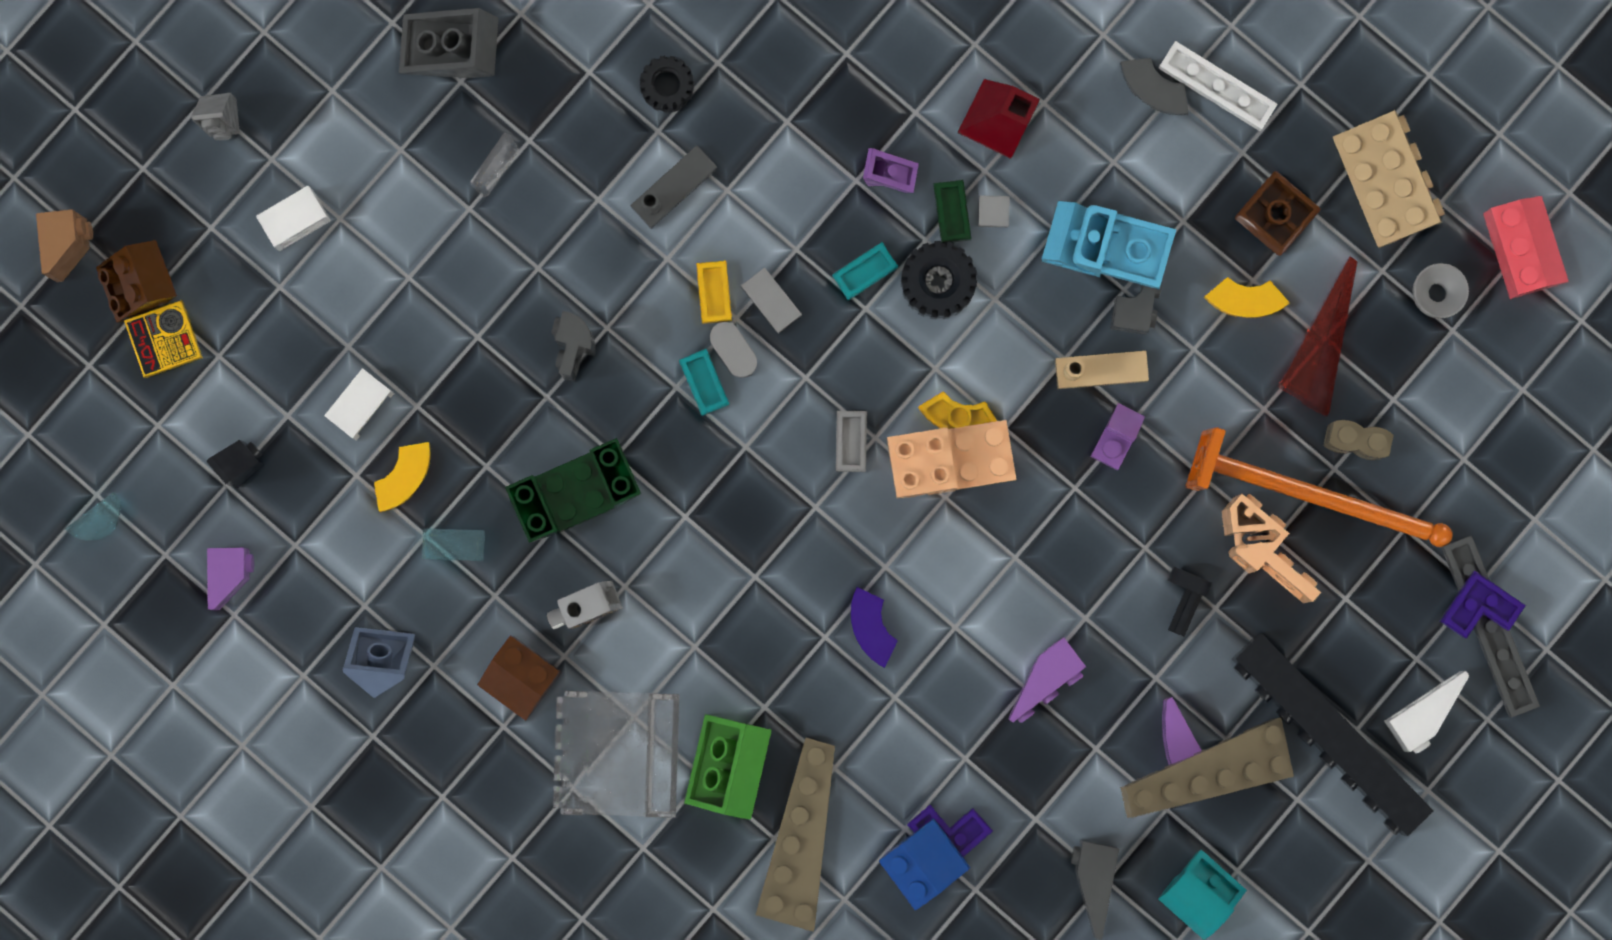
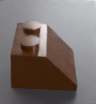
[477,635,562,721]

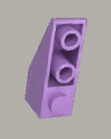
[1008,638,1086,723]

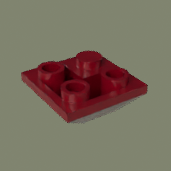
[957,79,1040,159]

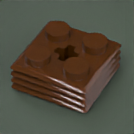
[1235,171,1320,256]

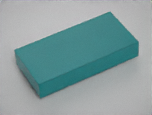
[832,242,899,301]
[679,349,730,416]

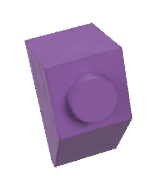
[207,548,255,610]

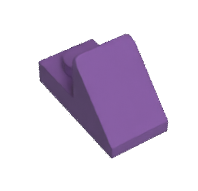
[863,148,919,193]
[1090,403,1145,470]

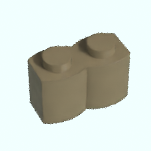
[1323,420,1394,460]

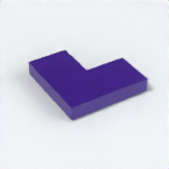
[1439,571,1526,639]
[907,804,993,857]

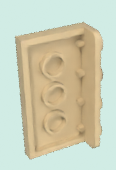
[1333,110,1445,248]

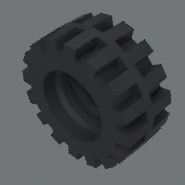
[640,55,694,113]

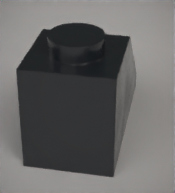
[206,440,265,488]

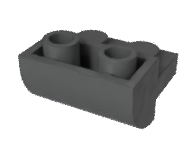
[552,311,596,382]

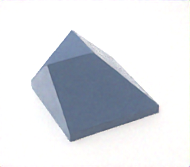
[343,627,415,698]

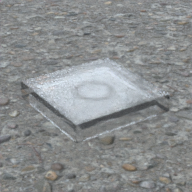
[470,132,519,198]

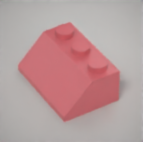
[1483,196,1569,299]

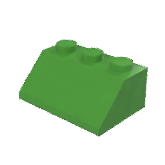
[684,714,772,820]

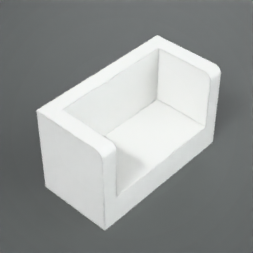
[256,186,331,251]
[324,368,394,441]

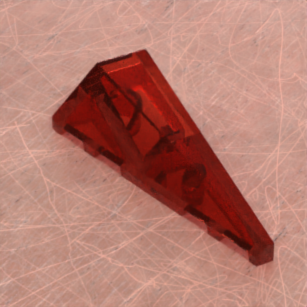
[1277,257,1358,417]

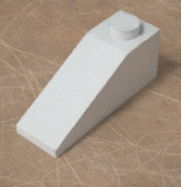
[1384,671,1469,754]

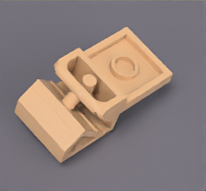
[887,420,1017,499]
[1222,494,1321,603]

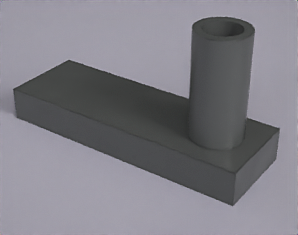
[630,145,718,229]

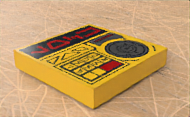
[124,300,203,378]

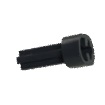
[1167,566,1212,637]

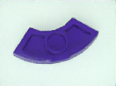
[851,587,898,668]

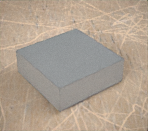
[978,196,1010,228]

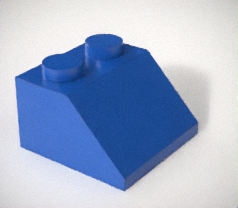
[879,818,971,911]

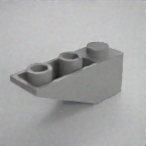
[192,93,240,141]

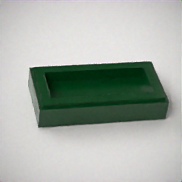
[933,180,972,244]

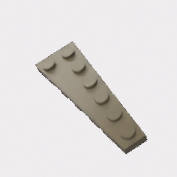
[1120,718,1294,818]
[756,738,835,932]

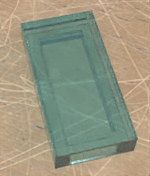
[422,529,485,561]

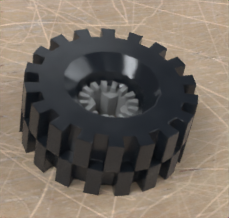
[901,241,977,320]

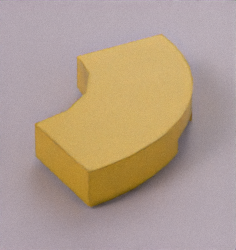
[1204,277,1290,318]
[918,391,997,429]
[374,442,431,513]

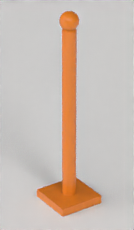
[1185,427,1453,547]

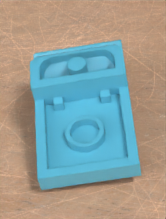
[1042,201,1176,289]

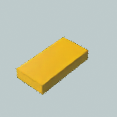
[696,261,732,324]

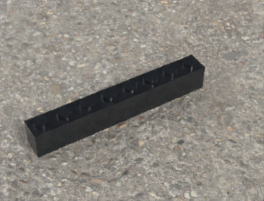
[1232,633,1434,836]

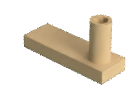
[1055,351,1149,389]

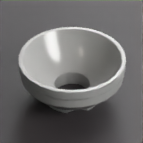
[1412,263,1469,319]

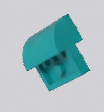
[1158,850,1247,940]

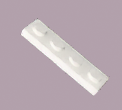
[1158,41,1278,131]

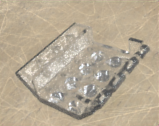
[553,691,680,818]

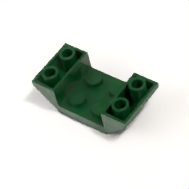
[505,438,641,543]

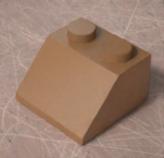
[36,209,93,282]

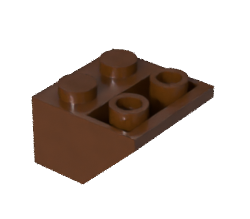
[96,240,177,323]

